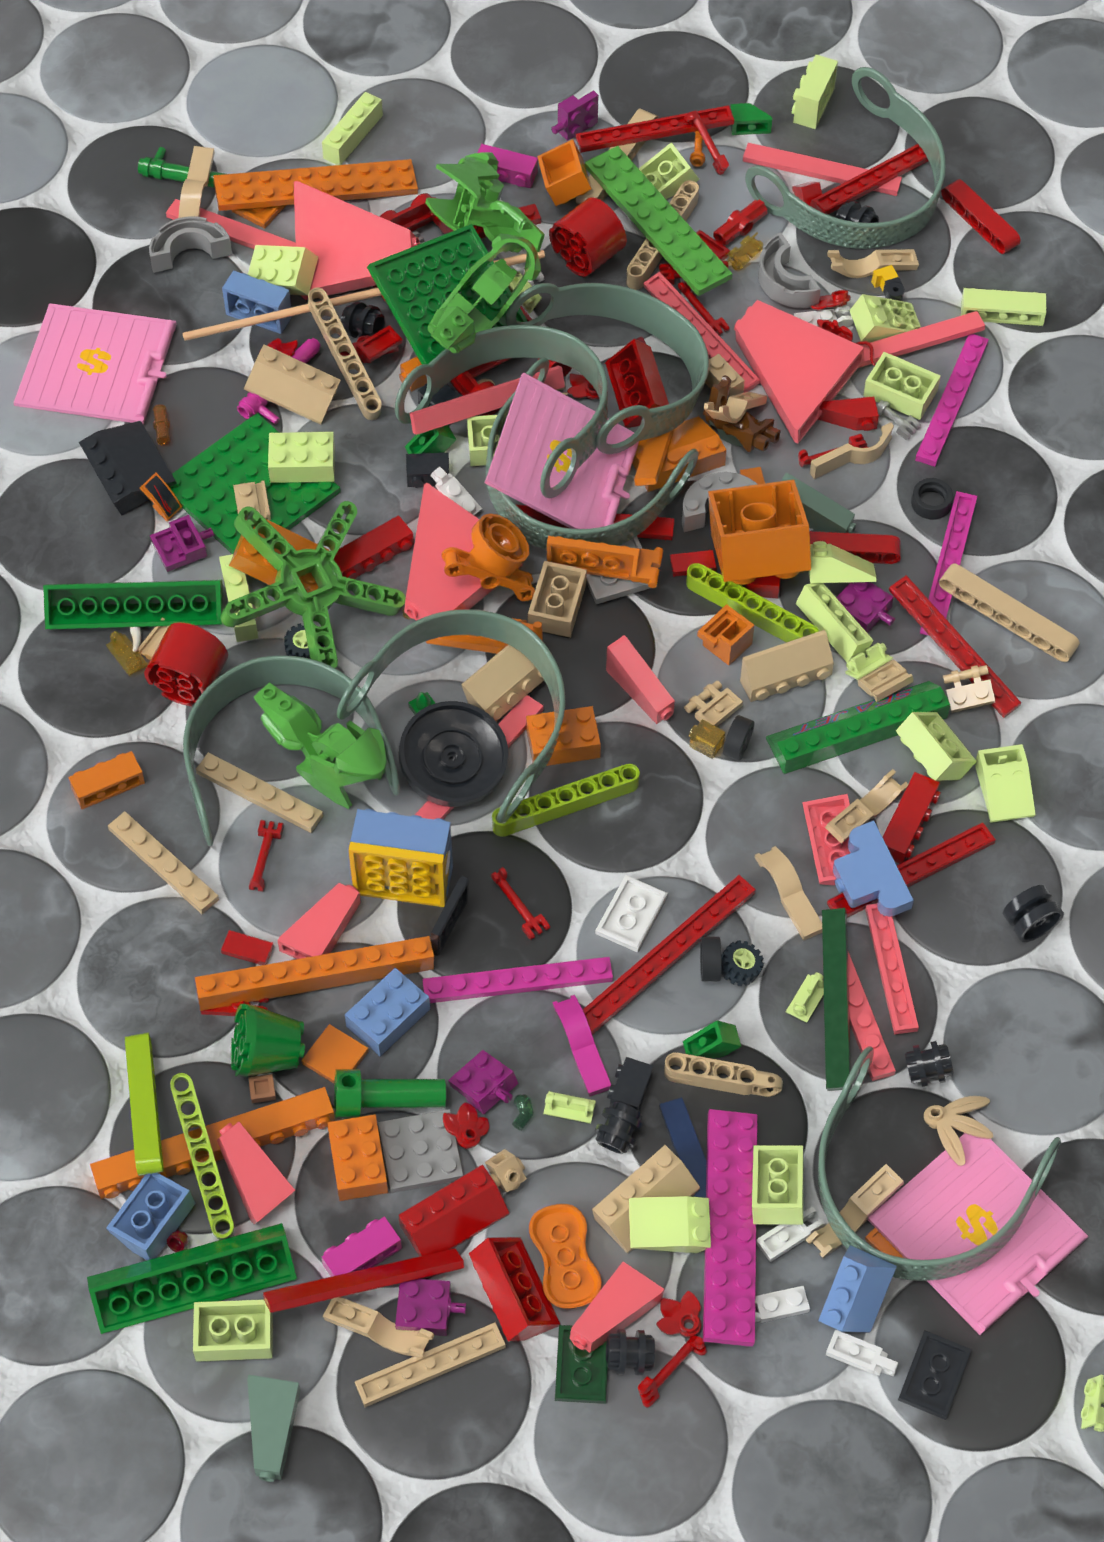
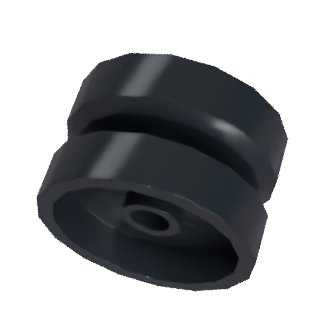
[1002,885,1064,942]

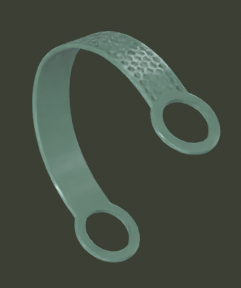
[745,67,946,249]
[506,283,709,454]
[395,325,608,498]
[485,358,699,550]
[337,609,565,823]
[183,656,400,846]
[818,1046,1061,1281]

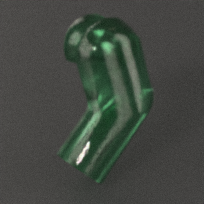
[512,1094,534,1131]

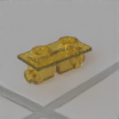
[727,232,763,270]
[106,631,148,676]

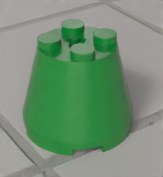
[231,1004,305,1077]

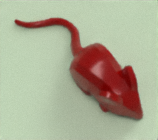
[817,319,875,366]

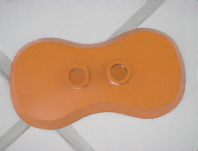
[529,1204,601,1308]

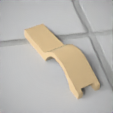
[178,146,215,218]
[827,249,919,278]
[704,392,767,423]
[810,422,894,479]
[825,769,908,844]
[755,846,822,941]
[806,1164,904,1259]
[323,1297,435,1358]

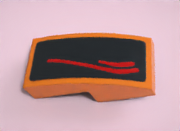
[140,473,182,521]

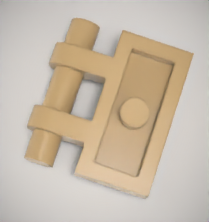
[943,665,996,713]
[684,681,743,732]

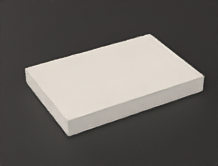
[595,875,667,952]

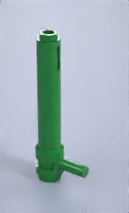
[138,147,225,188]

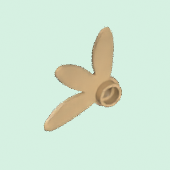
[924,1096,993,1166]

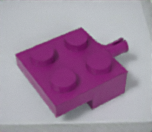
[551,90,599,141]
[150,515,214,572]
[836,582,895,633]
[448,1050,519,1114]
[395,1279,466,1336]

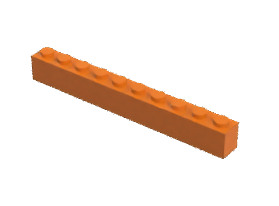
[195,936,434,1011]
[90,1087,335,1199]

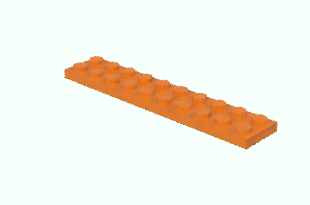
[213,159,418,211]

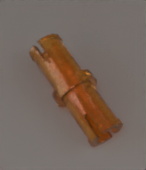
[153,404,170,445]

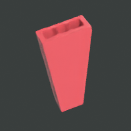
[606,635,675,724]
[278,883,361,959]
[217,1122,295,1224]
[570,1262,664,1353]

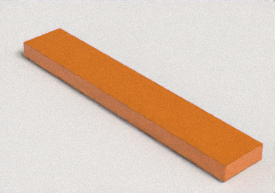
[634,429,674,486]

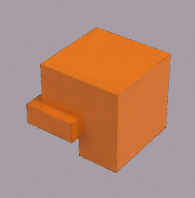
[697,605,754,665]

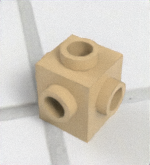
[485,1149,527,1192]

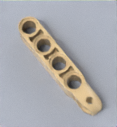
[664,1053,783,1097]

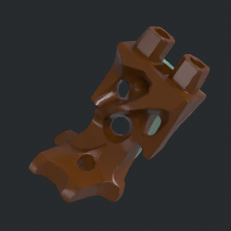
[703,375,781,452]

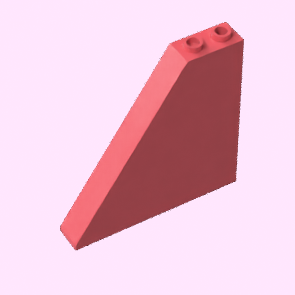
[294,181,420,300]
[734,300,864,444]
[404,483,523,621]

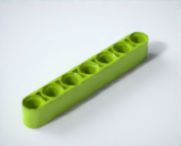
[686,563,819,643]
[492,764,640,837]
[125,1032,164,1176]
[170,1073,234,1240]

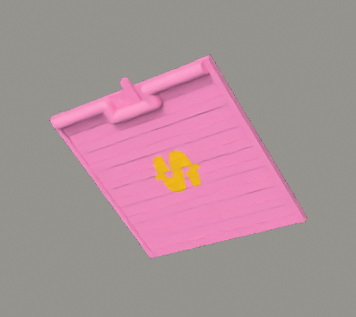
[14,303,177,424]
[485,373,639,529]
[867,1133,1088,1335]

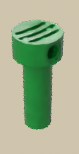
[334,1069,446,1118]

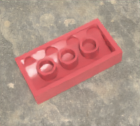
[802,794,850,885]

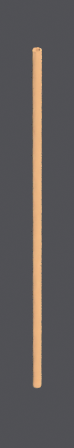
[183,250,545,341]

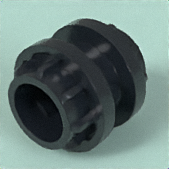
[836,201,879,223]
[341,301,385,338]
[905,1041,954,1087]
[594,1102,643,1154]
[606,1329,655,1375]

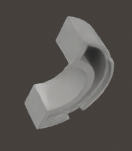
[149,216,232,273]
[758,232,821,309]
[682,471,757,532]

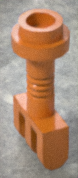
[690,131,706,167]

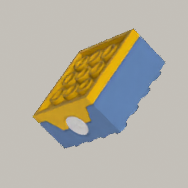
[349,809,453,907]

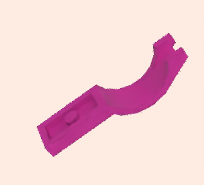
[552,994,611,1097]

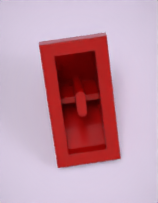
[792,181,822,207]
[745,575,780,599]

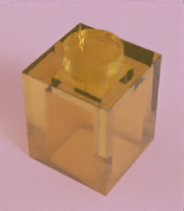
[689,719,725,759]

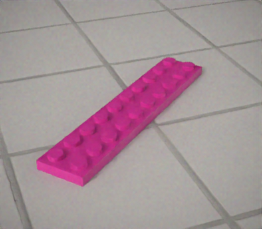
[703,1109,757,1347]

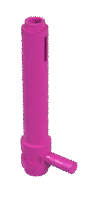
[237,338,321,425]

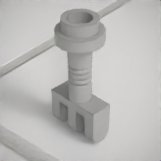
[877,400,921,440]

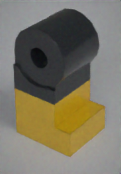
[871,265,905,301]

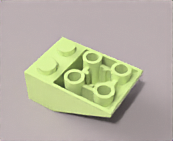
[849,294,921,343]
[975,744,1036,823]

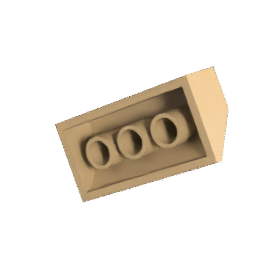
[244,345,341,425]
[740,630,834,702]
[461,645,544,721]
[592,1145,700,1254]

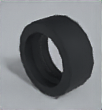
[911,478,953,520]
[722,715,755,761]
[700,937,722,981]

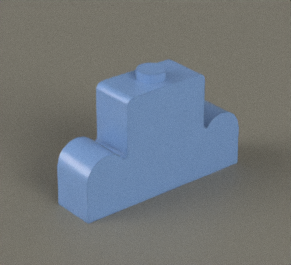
[833,820,914,917]

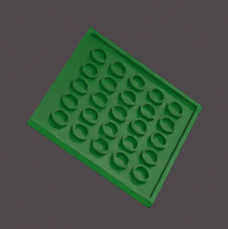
[367,224,528,364]
[170,413,341,554]

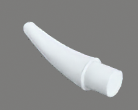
[130,627,141,652]

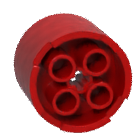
[549,197,627,276]
[144,622,228,706]

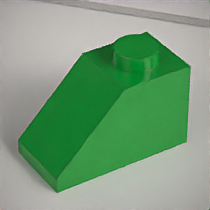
[730,103,772,135]
[405,424,456,454]
[683,1020,741,1059]

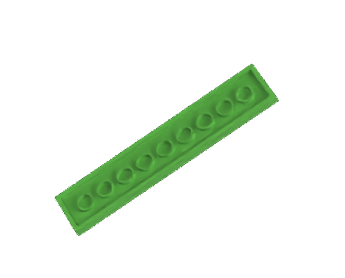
[585,146,732,296]

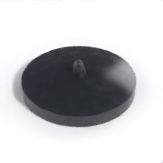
[398,701,508,807]

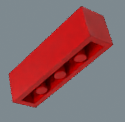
[333,515,414,579]
[882,772,941,864]

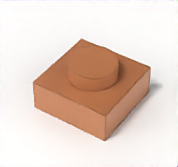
[248,1074,276,1103]

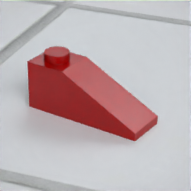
[817,396,879,431]

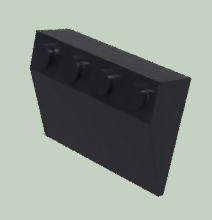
[79,421,177,516]

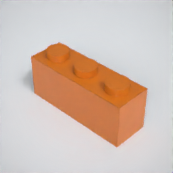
[68,751,145,809]

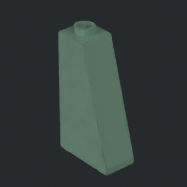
[781,473,856,533]
[247,1375,300,1482]

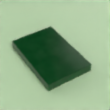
[555,1325,607,1404]

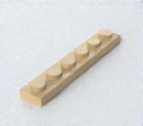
[196,752,323,833]
[108,811,219,914]
[355,1322,506,1407]

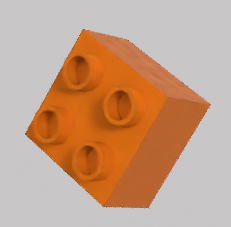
[708,480,811,585]

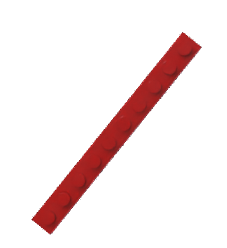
[582,875,756,1035]

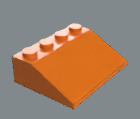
[632,416,727,492]
[229,519,329,593]

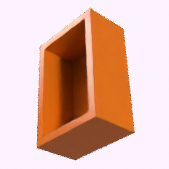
[537,139,592,206]
[526,706,601,766]
[327,1114,388,1201]

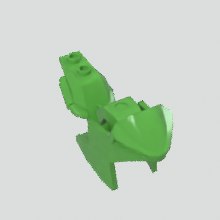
[426,152,545,253]
[428,234,541,353]
[254,682,387,809]

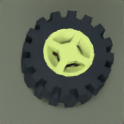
[284,623,324,659]
[721,940,764,986]

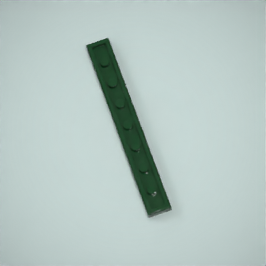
[822,908,851,1091]

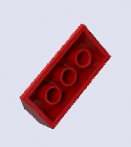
[605,339,669,428]
[398,1164,509,1256]
[469,1237,560,1342]

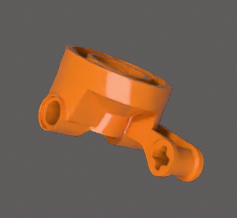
[441,513,535,601]

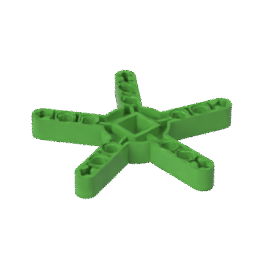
[220,501,406,668]

